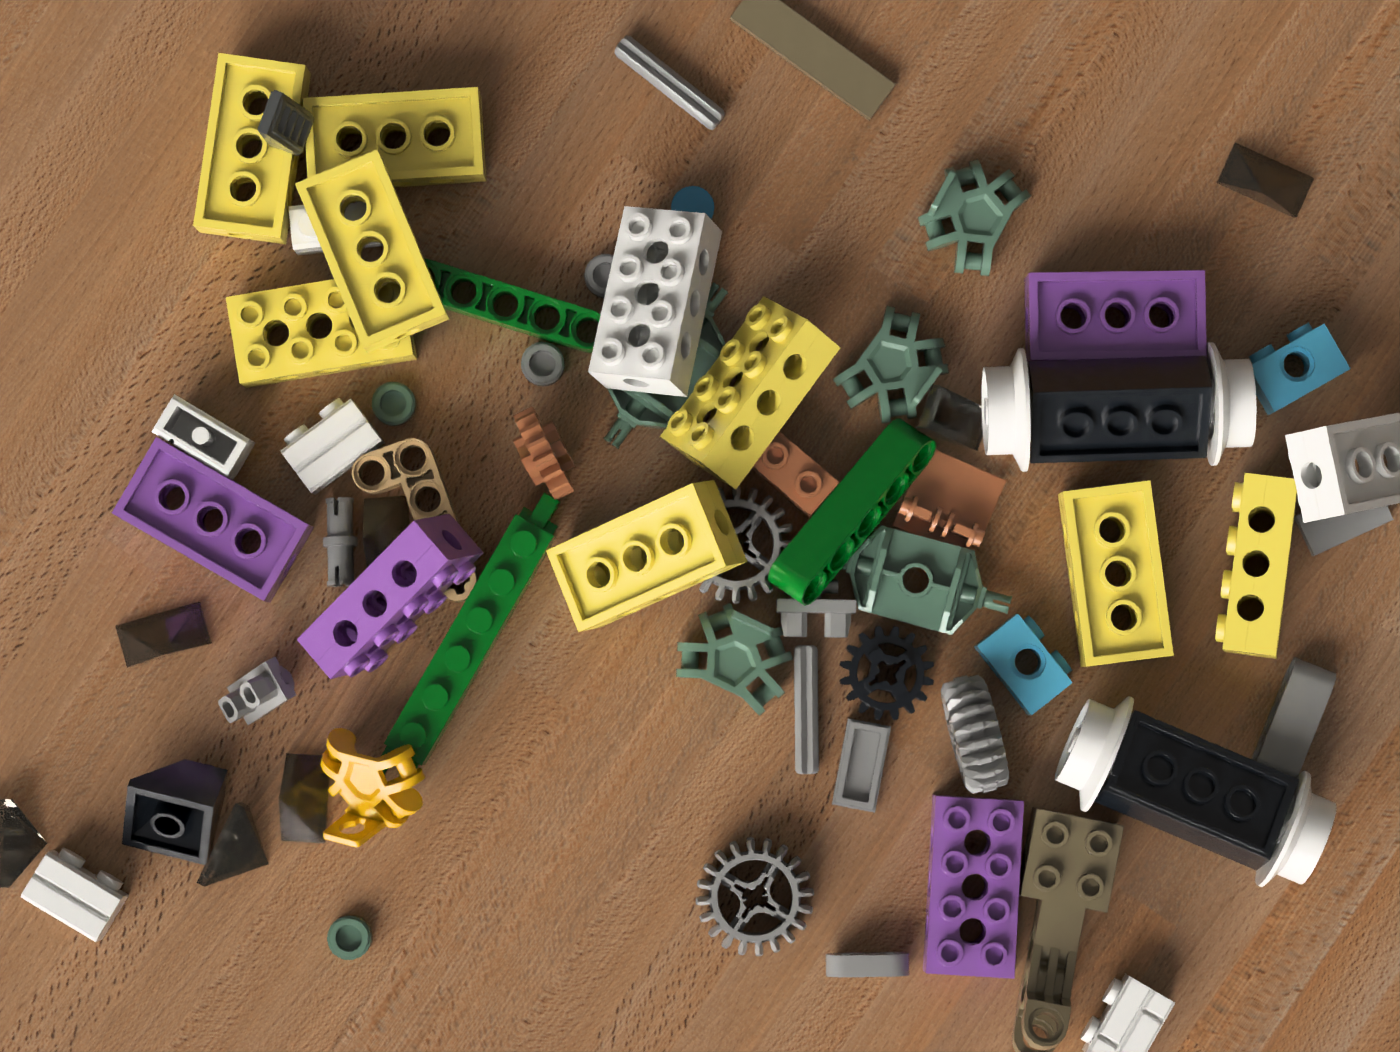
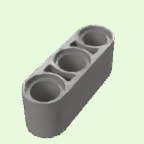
[1251,657,1337,778]

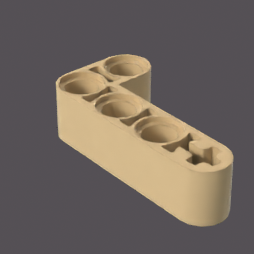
[351,438,479,602]

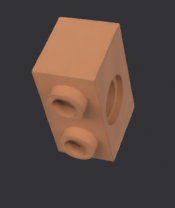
[752,431,839,518]

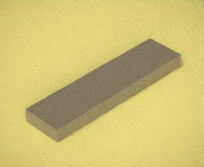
[730,0,896,121]

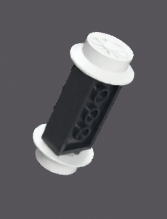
[981,342,1257,472]
[1055,696,1336,887]

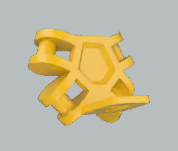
[320,728,425,847]

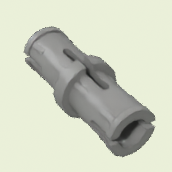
[323,497,358,587]

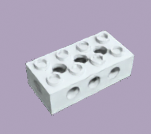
[588,206,722,397]
[1285,413,1400,523]

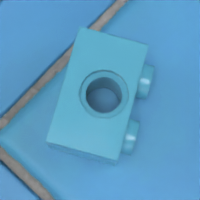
[1249,322,1351,415]
[974,614,1073,715]

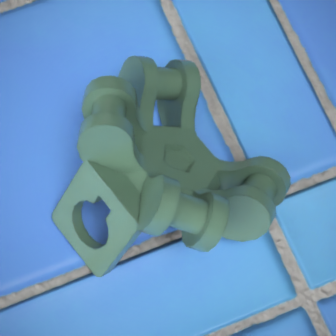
[918,159,1032,276]
[833,306,949,423]
[676,603,793,716]

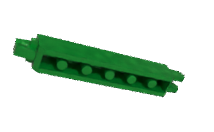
[381,492,560,776]

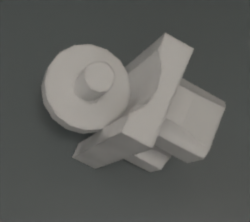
[776,580,856,638]
[218,657,296,725]

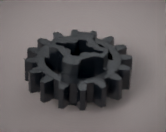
[839,626,934,720]

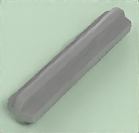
[614,35,725,130]
[794,645,819,774]

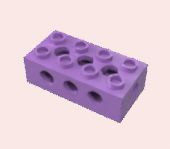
[1024,270,1207,365]
[112,437,314,603]
[297,514,483,679]
[923,795,1024,979]

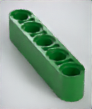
[424,258,601,353]
[768,418,936,606]

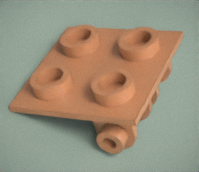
[892,450,1007,553]

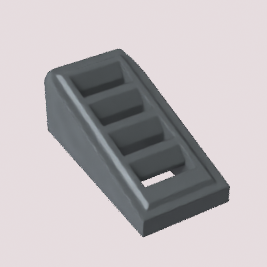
[258,90,314,155]

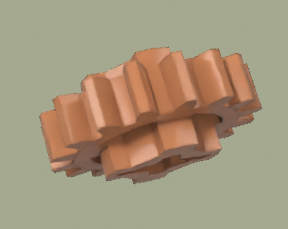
[513,406,575,500]

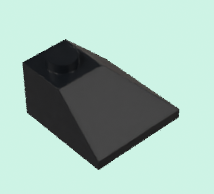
[122,759,228,866]

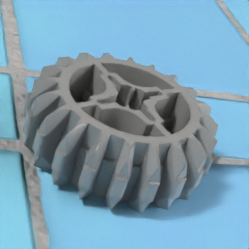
[682,486,793,604]
[941,675,1009,794]
[696,837,814,956]

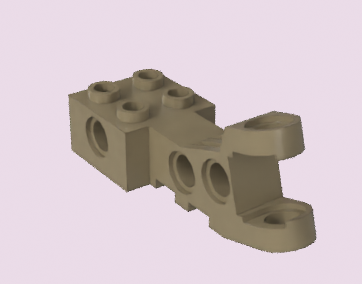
[1012,807,1124,1052]

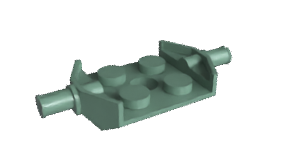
[603,282,728,449]
[842,525,1012,635]

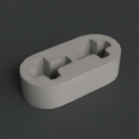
[826,952,909,977]

